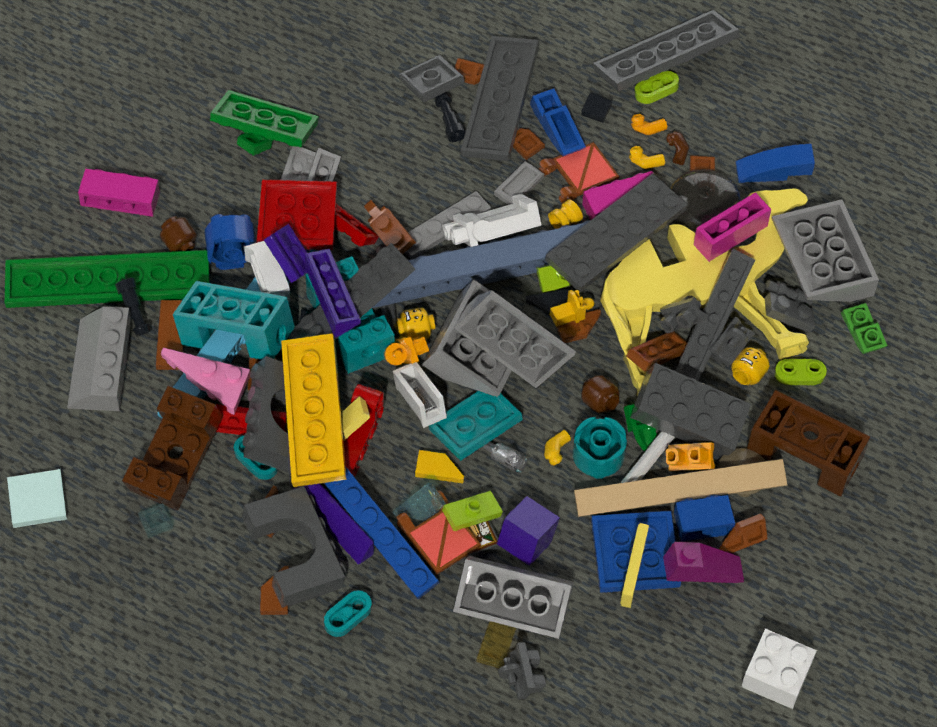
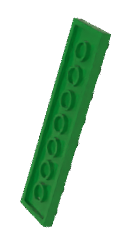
[4,250,210,308]

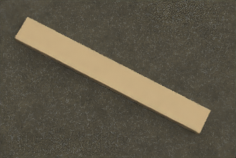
[574,459,787,517]

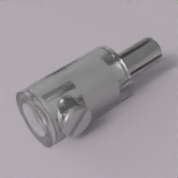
[482,442,527,473]

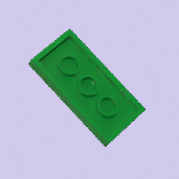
[210,90,319,148]

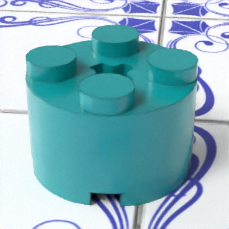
[572,417,627,479]

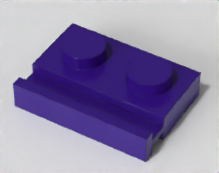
[264,224,307,283]

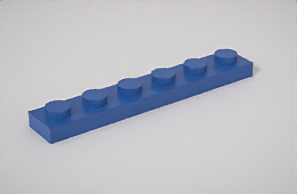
[324,466,439,599]

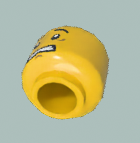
[397,307,435,340]
[731,347,770,385]

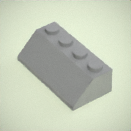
[67,307,131,411]
[453,556,574,639]

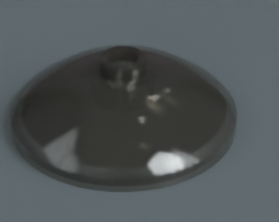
[670,169,741,233]

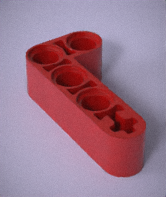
[322,384,384,484]

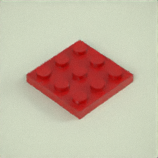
[257,180,337,250]

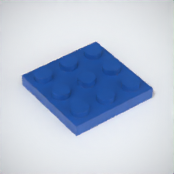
[591,511,681,593]

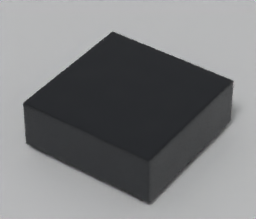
[581,93,612,123]

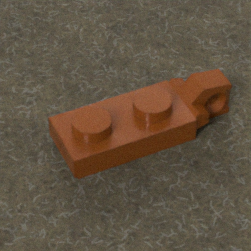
[364,200,416,255]

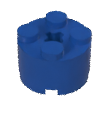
[204,214,257,270]

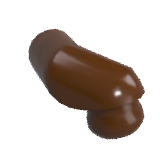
[666,131,689,165]

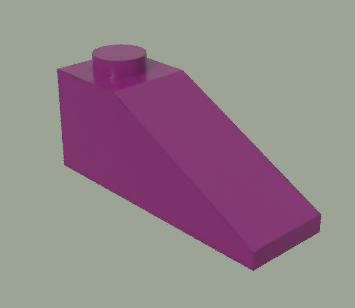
[663,542,744,583]

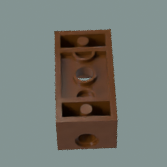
[122,386,223,511]
[747,390,870,497]

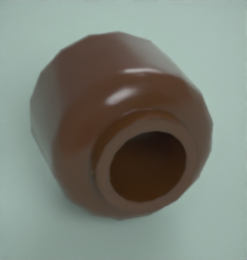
[160,216,197,252]
[581,375,620,414]

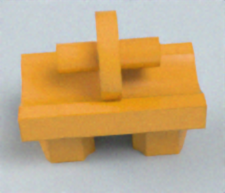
[384,337,429,365]
[666,442,715,472]

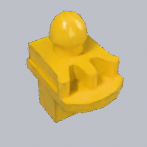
[550,290,595,327]

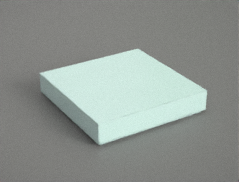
[7,469,67,528]

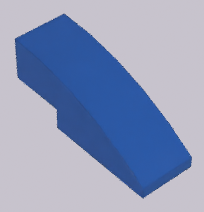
[530,88,586,157]
[736,144,815,183]

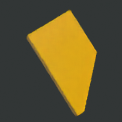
[415,450,464,483]

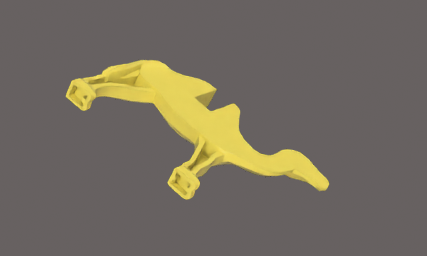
[600,188,809,396]

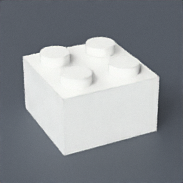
[741,629,817,709]

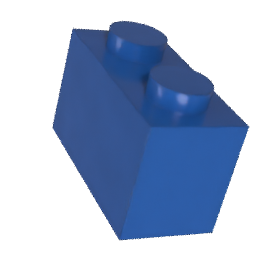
[674,495,735,542]

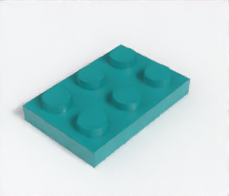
[429,391,523,461]

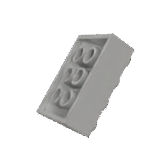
[772,199,879,302]
[422,280,512,397]
[454,290,576,388]

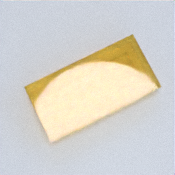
[476,621,517,668]

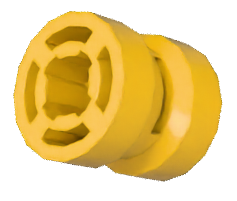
[548,200,583,229]

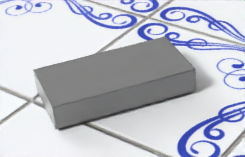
[494,161,544,205]

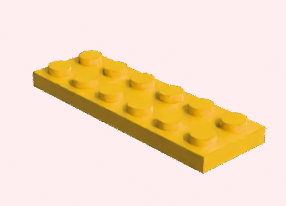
[281,333,346,487]

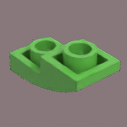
[841,303,887,354]

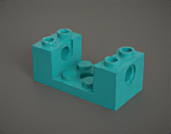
[305,256,395,374]
[173,281,295,360]

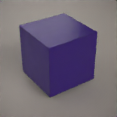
[497,496,560,566]

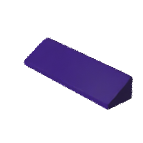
[305,249,361,337]
[294,483,374,564]

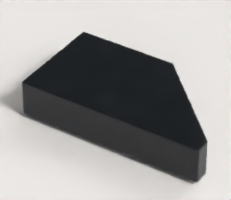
[525,288,571,317]

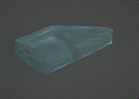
[393,483,446,520]

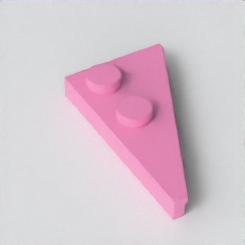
[161,348,250,415]

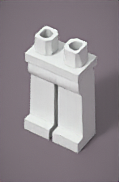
[443,194,541,247]

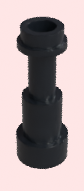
[435,92,466,143]
[115,278,150,336]

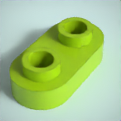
[635,71,679,104]
[774,359,827,385]

